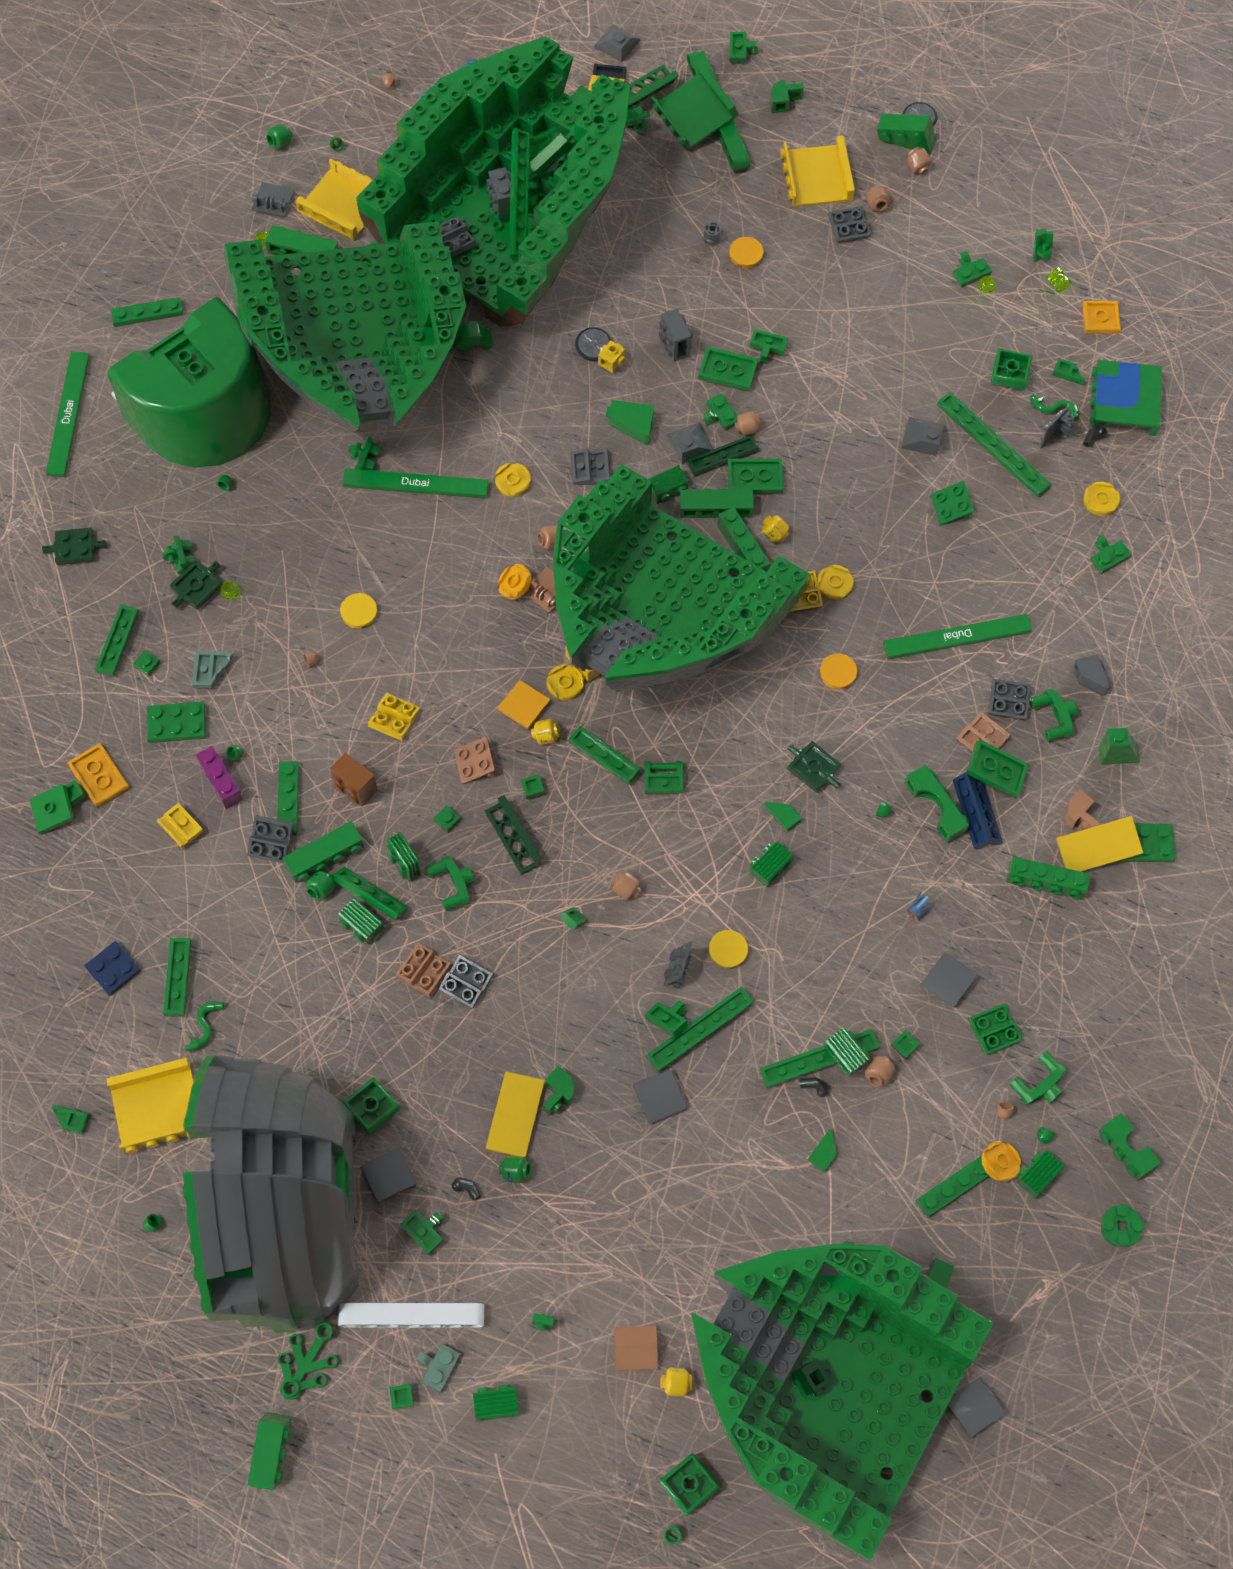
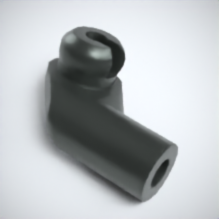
[1083,427,1107,447]
[800,1078,829,1097]
[451,1177,481,1201]

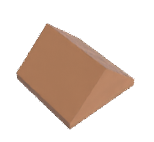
[614,1326,658,1371]

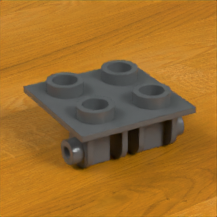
[252,182,295,217]
[1040,406,1074,449]
[663,941,692,989]

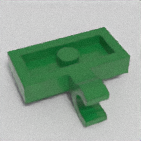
[730,32,758,62]
[953,251,992,287]
[749,329,788,364]
[703,393,738,430]
[1090,535,1132,574]
[645,1000,688,1037]
[400,1210,444,1255]

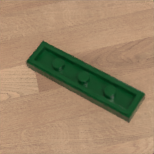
[687,435,759,477]

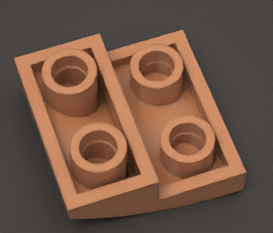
[395,943,453,998]

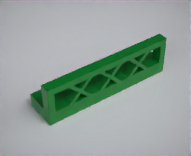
[628,64,679,108]

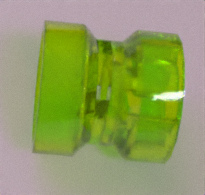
[1047,267,1071,292]

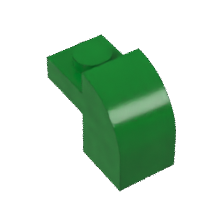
[770,79,804,113]
[453,321,494,352]
[543,1066,574,1116]

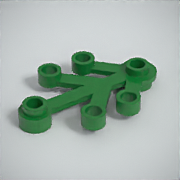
[278,1323,339,1400]

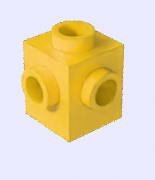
[598,340,626,373]

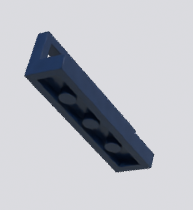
[953,772,1003,850]

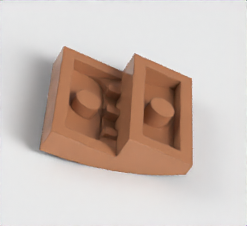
[956,712,1011,752]

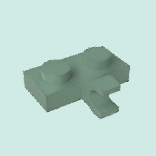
[416,1344,460,1393]

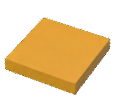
[1082,301,1121,334]
[497,680,550,730]

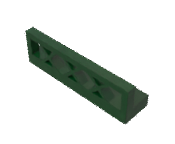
[484,795,541,875]

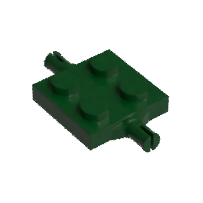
[42,527,106,565]
[169,561,223,610]
[787,741,842,793]

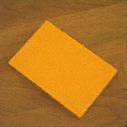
[67,743,130,809]

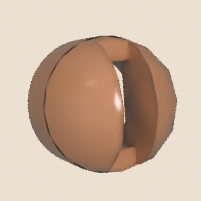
[382,73,396,88]
[303,651,319,668]
[997,1102,1014,1119]

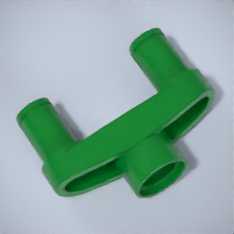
[1029,689,1078,742]
[425,856,475,912]
[1009,1051,1066,1106]

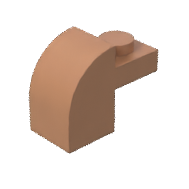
[1065,789,1100,830]

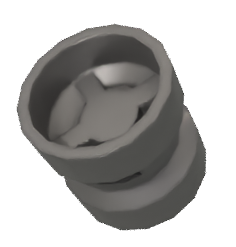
[703,222,721,246]

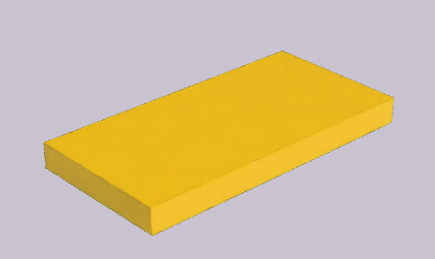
[1056,816,1143,871]
[485,1071,545,1158]

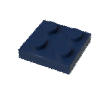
[84,941,141,996]

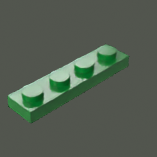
[111,297,184,327]
[95,604,139,676]
[568,726,640,785]
[277,761,299,835]
[332,867,408,920]
[163,938,191,1016]
[916,1155,989,1218]

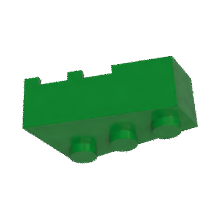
[877,113,936,155]
[247,1412,292,1491]

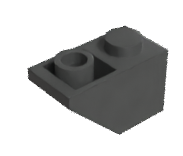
[1073,654,1111,696]

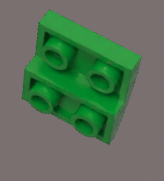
[967,1003,1023,1055]

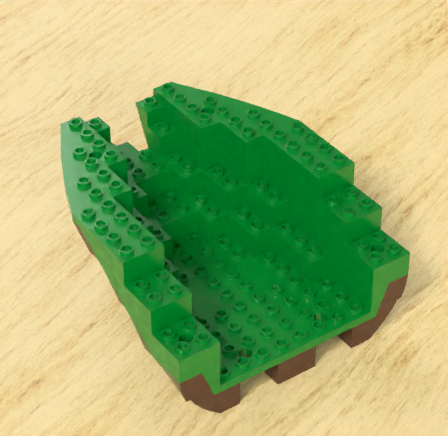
[356,36,630,327]

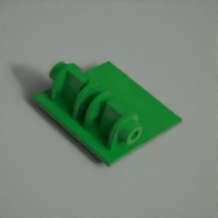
[930,480,974,526]

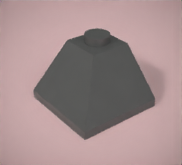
[594,24,640,62]
[901,417,944,456]
[667,422,713,464]

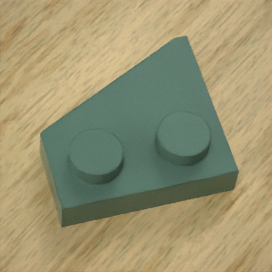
[192,651,233,689]

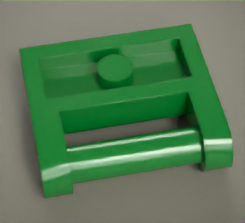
[644,761,683,794]

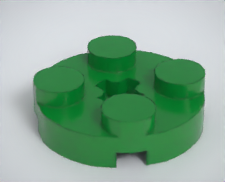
[1101,1204,1144,1247]

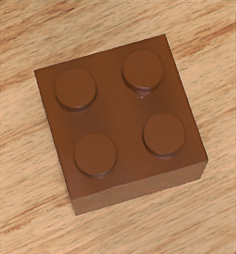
[330,752,378,806]

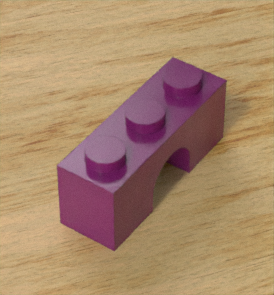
[196,746,243,809]

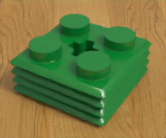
[990,348,1033,390]
[386,832,421,882]
[343,1077,400,1135]
[660,1453,720,1516]

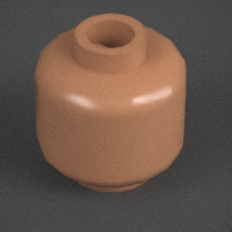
[906,147,932,174]
[866,186,891,212]
[735,411,762,437]
[537,525,557,550]
[611,871,641,900]
[865,1056,895,1086]

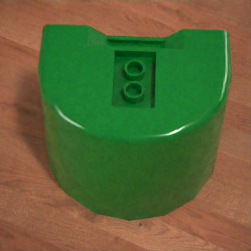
[107,297,271,468]

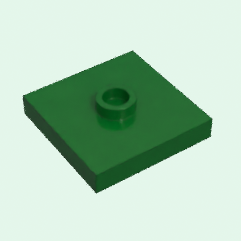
[30,784,74,835]

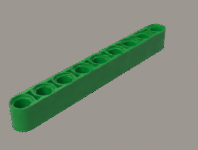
[687,51,750,172]

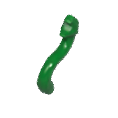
[1030,394,1079,421]
[185,1001,224,1052]

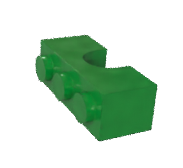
[1099,1113,1161,1181]

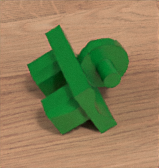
[626,105,651,134]
[1032,229,1054,262]
[348,436,380,470]
[162,536,195,574]

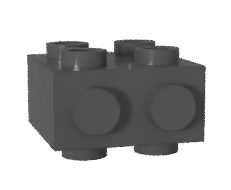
[486,167,511,220]
[659,309,693,362]

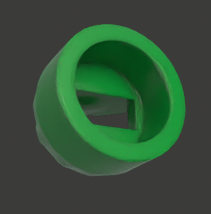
[329,136,344,151]
[216,475,232,491]
[226,745,243,761]
[876,801,891,818]
[1037,1126,1055,1144]
[143,1214,162,1232]
[664,1525,682,1545]

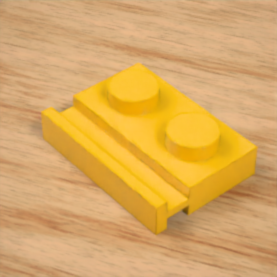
[157,803,204,849]

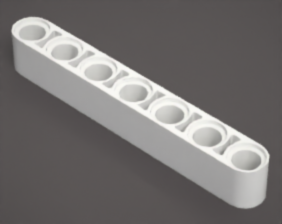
[338,1303,485,1328]

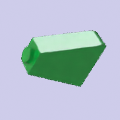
[606,400,654,445]
[1098,728,1140,765]

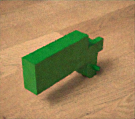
[529,133,574,186]

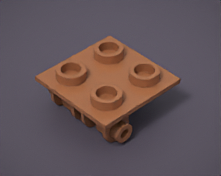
[525,567,556,613]
[454,736,496,785]

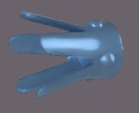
[906,892,935,920]

